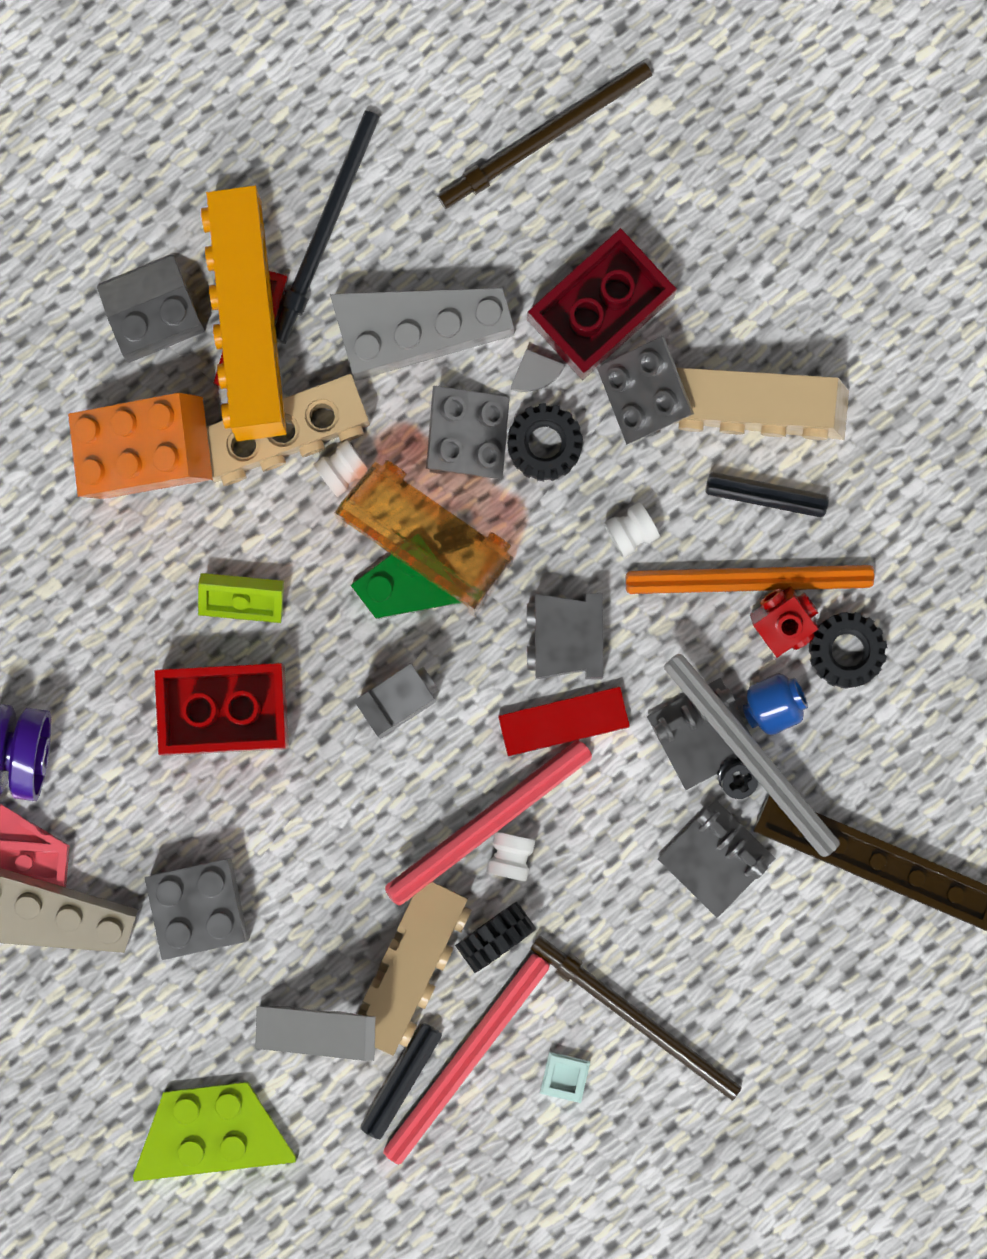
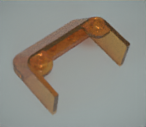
[334,460,514,617]

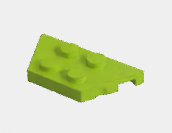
[133,1081,296,1182]

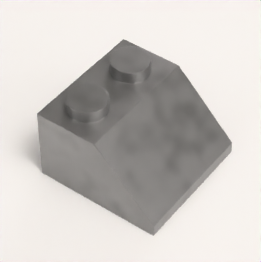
[97,255,205,363]

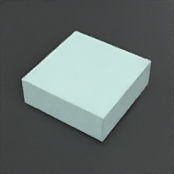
[540,1051,590,1103]

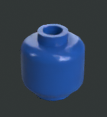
[743,673,808,735]

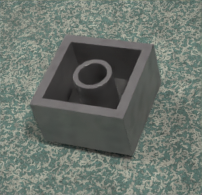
[144,858,249,960]

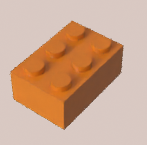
[68,393,213,499]

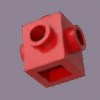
[750,586,819,658]

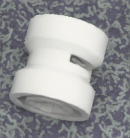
[313,440,371,497]
[603,502,660,558]
[486,832,536,881]

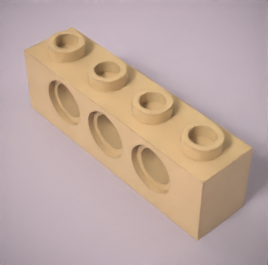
[206,374,370,486]

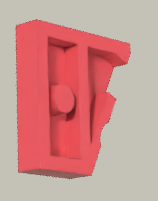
[0,804,70,887]

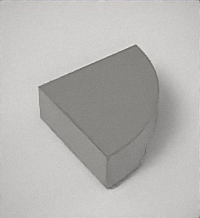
[511,349,565,392]

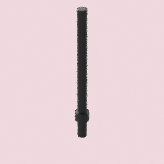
[275,110,380,344]

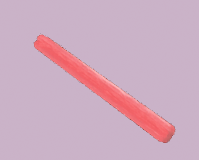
[385,740,592,906]
[383,954,550,1165]

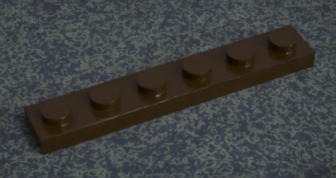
[753,794,987,931]

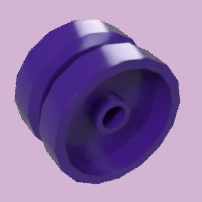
[0,704,51,801]

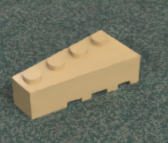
[676,368,849,440]
[358,881,472,1056]

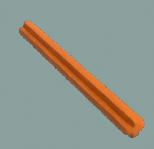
[625,565,874,594]

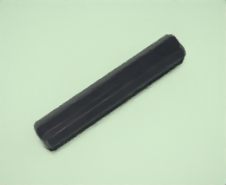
[705,472,829,518]
[360,1023,442,1139]

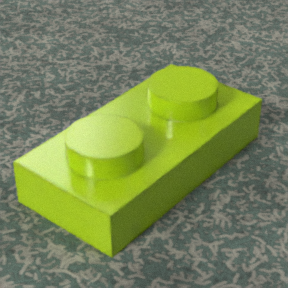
[198,573,284,623]

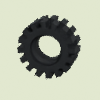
[507,403,583,482]
[809,612,887,689]
[455,901,536,973]

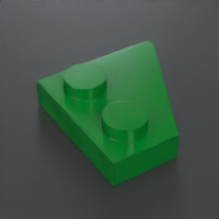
[351,536,466,619]

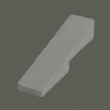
[255,1006,376,1061]

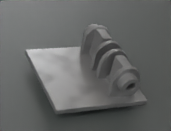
[597,336,694,445]
[426,386,509,479]
[647,678,752,790]
[658,799,776,918]

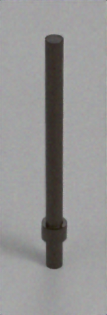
[437,62,653,209]
[530,936,742,1101]

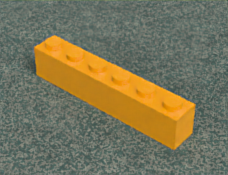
[201,185,287,442]

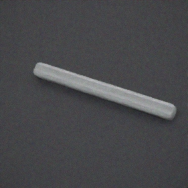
[664,654,840,857]

